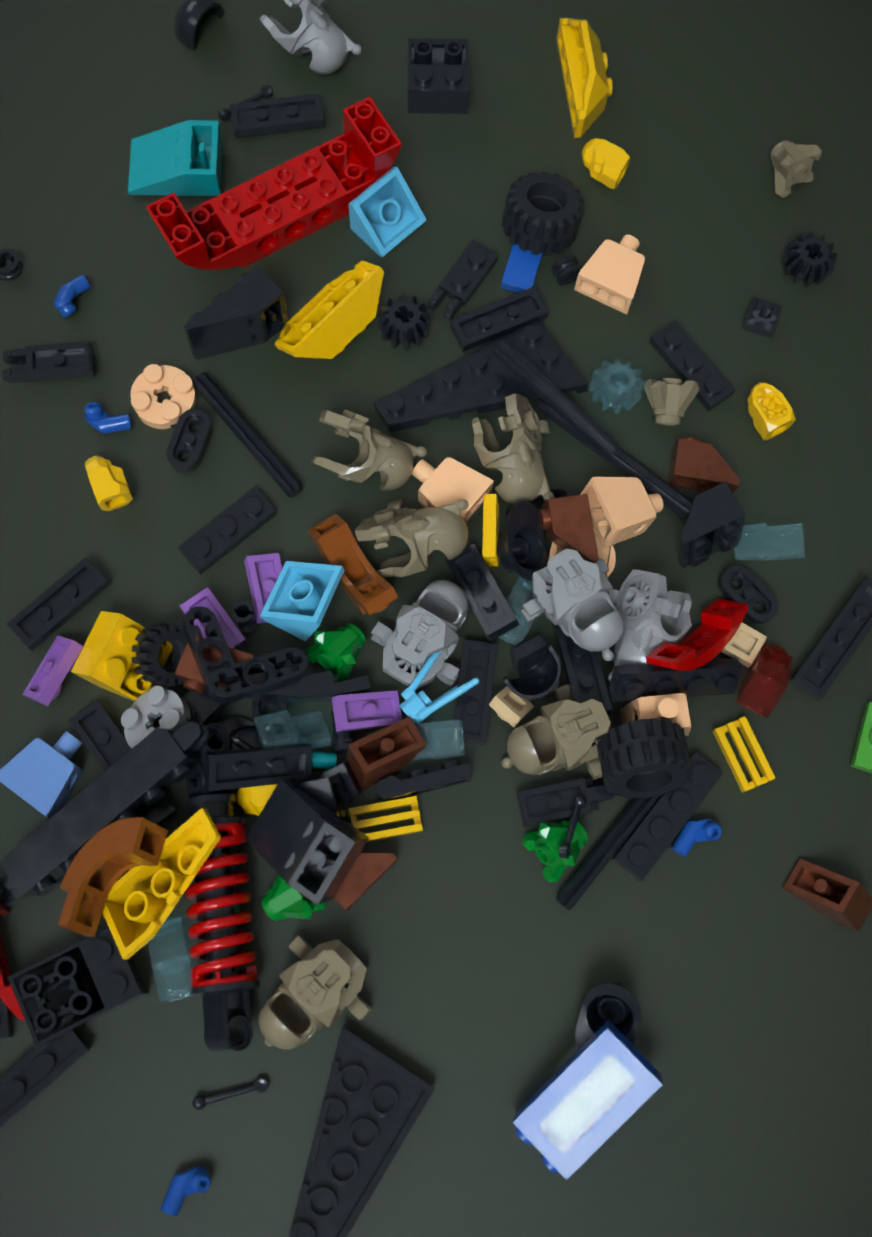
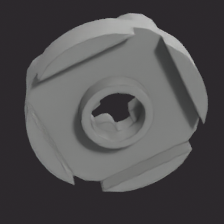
[121,686,191,748]

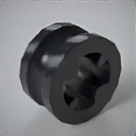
[0,249,23,281]
[551,255,582,286]

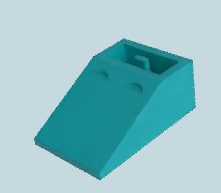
[128,120,223,196]

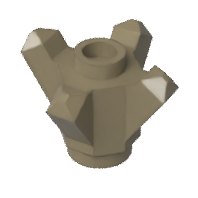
[770,140,822,198]
[643,378,700,426]

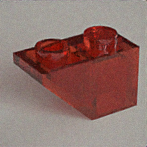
[736,643,793,718]

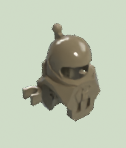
[472,393,555,505]
[311,410,427,492]
[355,499,469,578]
[501,684,613,781]
[258,936,372,1050]

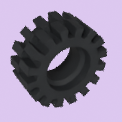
[131,623,187,686]

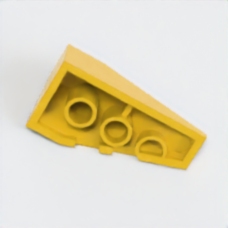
[102,808,221,960]

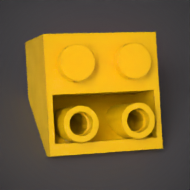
[71,611,173,702]

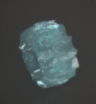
[589,357,645,414]

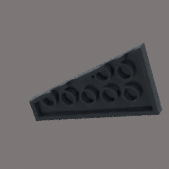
[374,319,588,432]
[289,1026,435,1237]

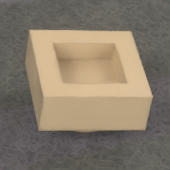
[721,623,767,668]
[488,686,535,727]

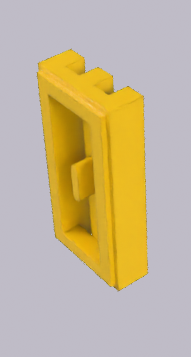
[482,494,499,567]
[712,716,776,793]
[349,796,423,842]

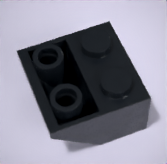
[408,38,469,114]
[679,482,746,569]

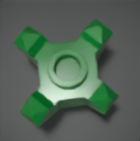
[305,623,366,683]
[522,819,588,882]
[261,874,328,921]

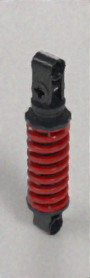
[178,723,260,1053]

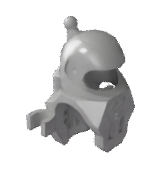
[260,0,362,75]
[520,549,624,661]
[608,569,692,681]
[371,580,469,690]

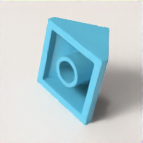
[349,166,427,257]
[260,561,345,642]

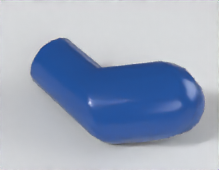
[54,274,91,317]
[84,402,132,434]
[671,818,722,857]
[160,1167,212,1216]

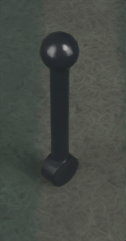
[218,85,273,121]
[559,794,587,859]
[192,1077,269,1110]

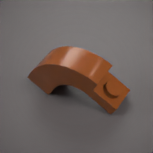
[307,514,398,615]
[58,817,168,937]

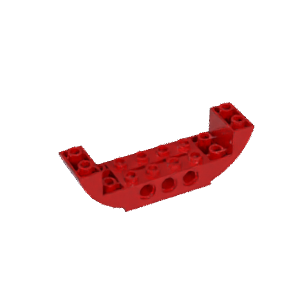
[145,96,402,270]

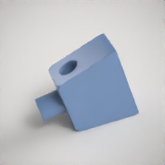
[0,731,83,818]

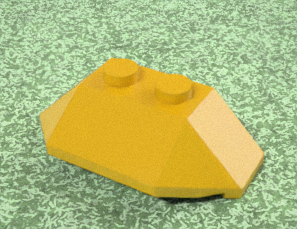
[557,18,612,138]
[275,260,384,359]

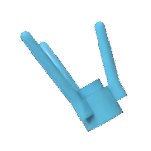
[399,651,479,726]

